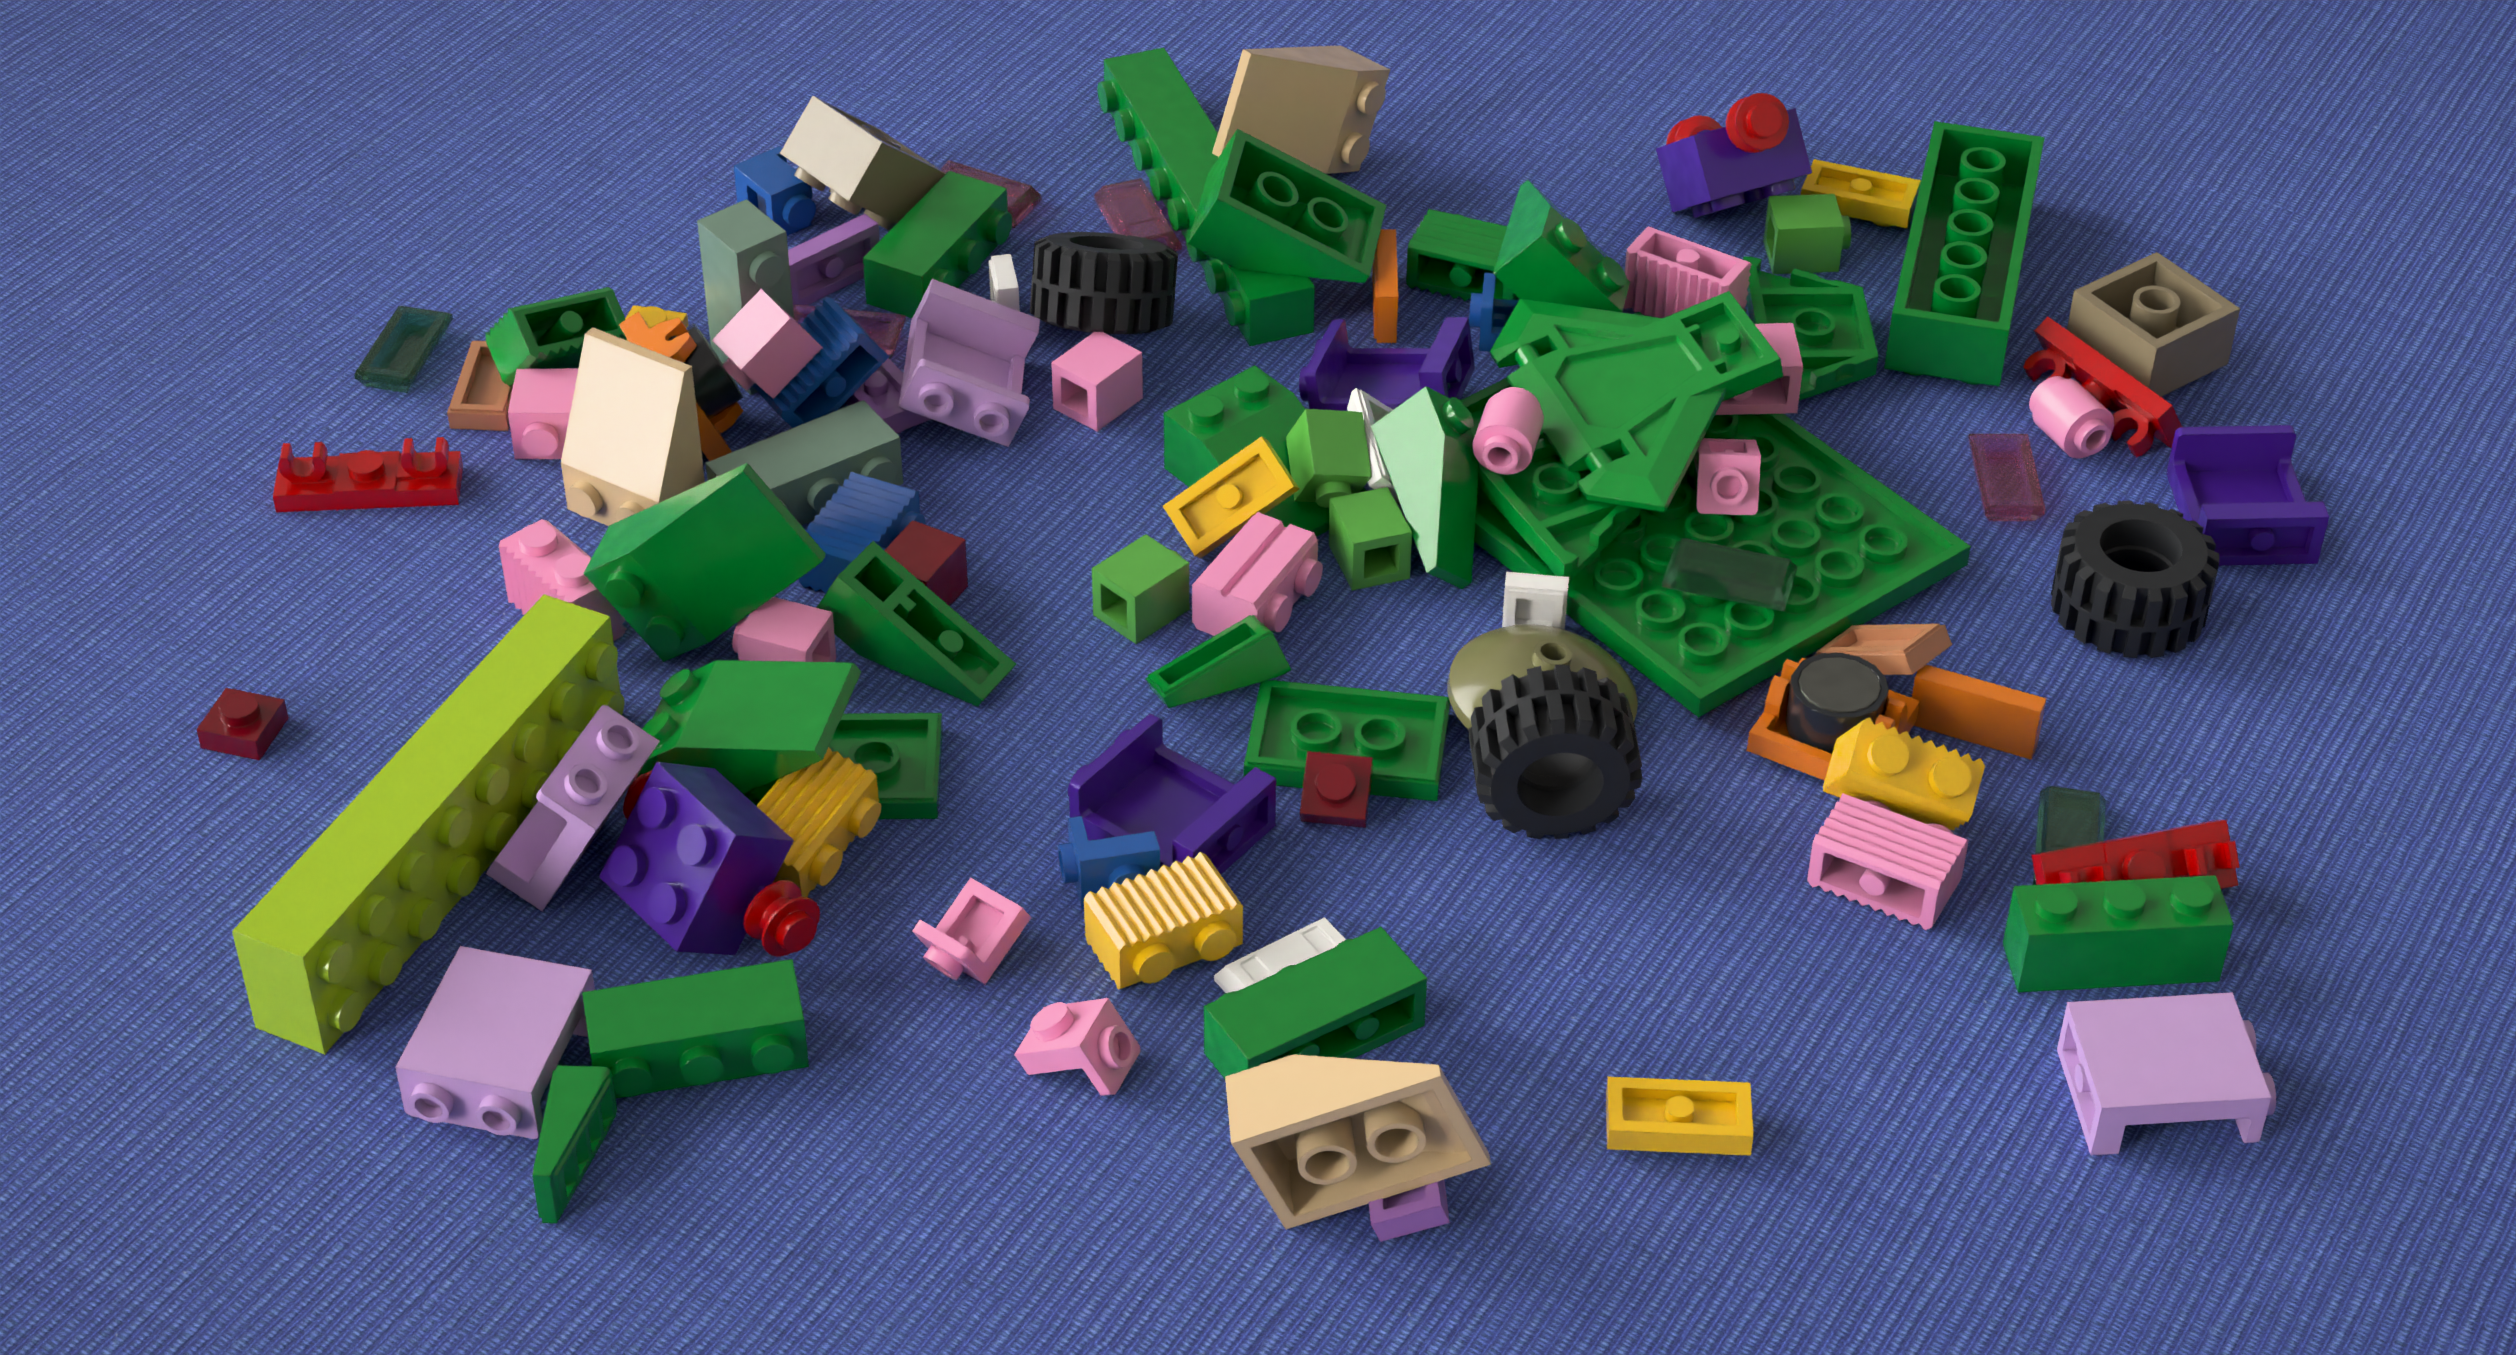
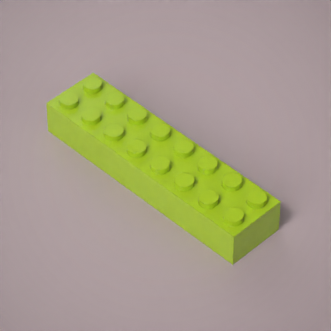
[232,594,625,1055]

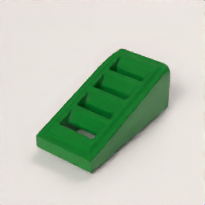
[1145,615,1291,708]
[532,1065,617,1224]

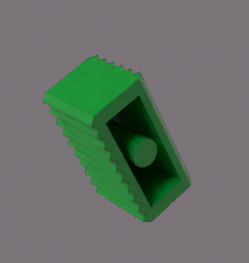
[1406,209,1518,302]
[486,287,627,387]

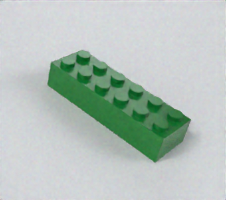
[1884,121,2045,387]

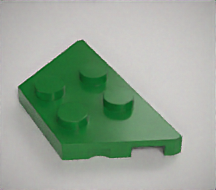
[1743,257,1878,401]
[1478,431,1640,581]

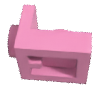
[1694,438,1761,515]

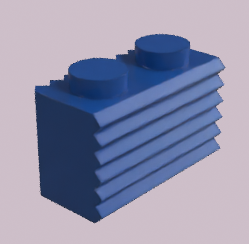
[752,297,890,428]
[799,472,925,594]

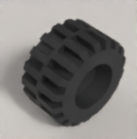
[1030,232,1178,334]
[2051,501,2220,658]
[1469,665,1643,839]

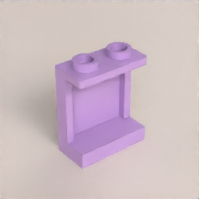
[898,279,1040,447]
[486,705,660,911]
[395,946,595,1139]
[2057,992,2276,1155]

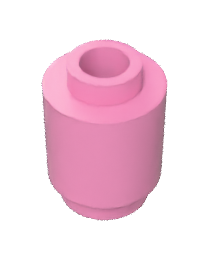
[2029,376,2114,459]
[1472,387,1544,475]

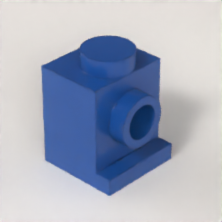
[734,146,816,236]

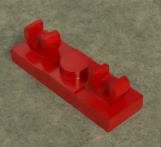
[2023,317,2182,457]
[273,437,463,512]
[2031,819,2240,889]

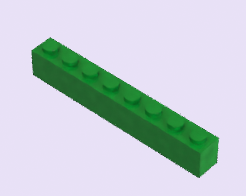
[1097,48,1315,346]

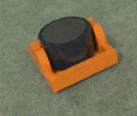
[619,311,743,461]
[1747,653,1920,781]

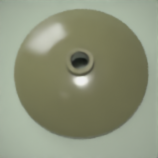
[1447,624,1638,730]

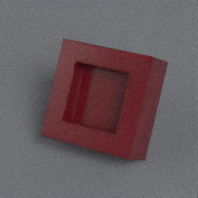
[196,688,289,760]
[1300,751,1373,828]

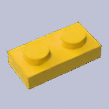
[1801,159,1921,228]
[1163,436,1300,558]
[1606,1077,1754,1156]

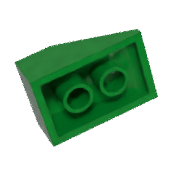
[1188,129,1387,283]
[1493,180,1630,312]
[1164,365,1367,537]
[583,463,826,662]
[637,660,862,794]

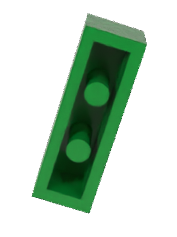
[863,171,1012,318]
[2003,875,2234,993]
[1204,927,1427,1079]
[582,959,809,1098]

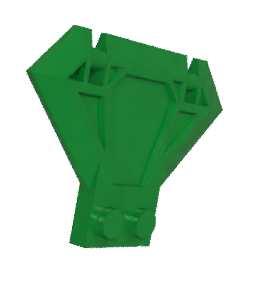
[1490,291,1783,512]

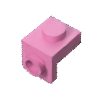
[912,878,1031,985]
[1014,998,1140,1096]

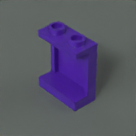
[1299,317,1475,411]
[2166,425,2329,566]
[1068,713,1276,874]

